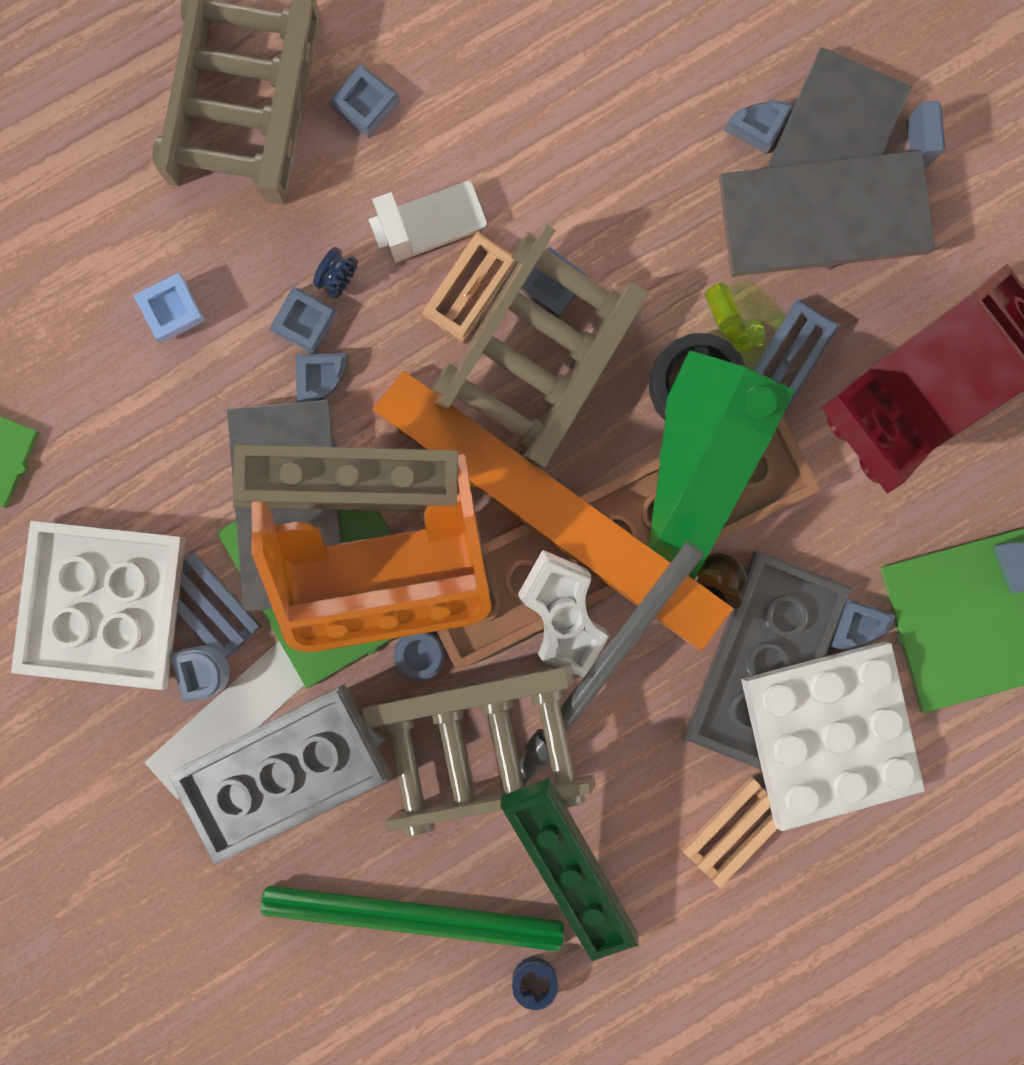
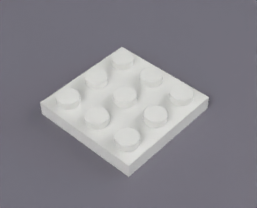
[11,521,186,690]
[741,641,925,831]

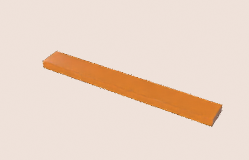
[373,370,733,652]

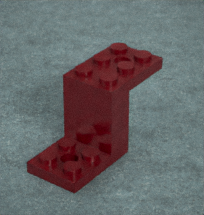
[821,264,1024,494]

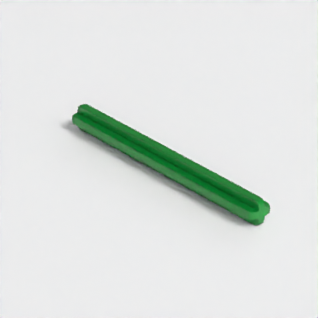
[260,886,564,951]

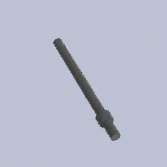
[519,541,704,787]

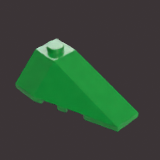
[648,350,795,580]

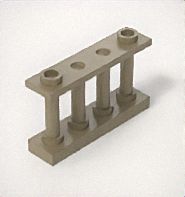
[153,0,321,205]
[433,224,649,468]
[233,444,458,512]
[362,663,596,836]

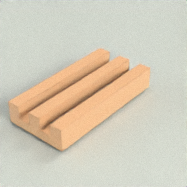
[422,231,518,344]
[681,777,777,888]

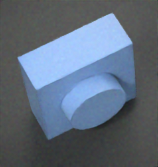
[133,272,205,343]

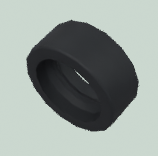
[649,333,746,420]

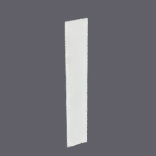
[144,641,304,800]

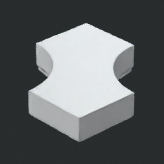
[518,550,609,677]

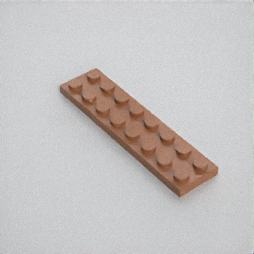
[437,416,821,671]

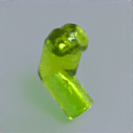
[704,283,766,352]

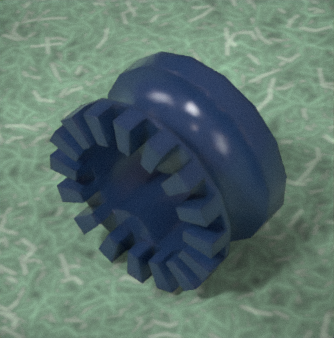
[313,247,358,299]
[512,956,558,1010]

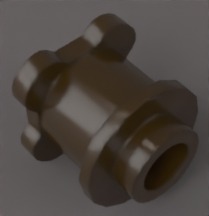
[696,553,747,609]

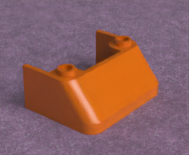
[251,454,491,652]

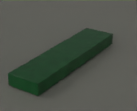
[500,777,639,961]

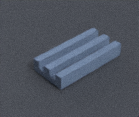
[752,299,840,411]
[177,552,262,659]

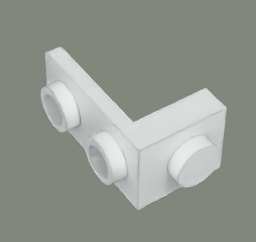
[369,181,487,263]

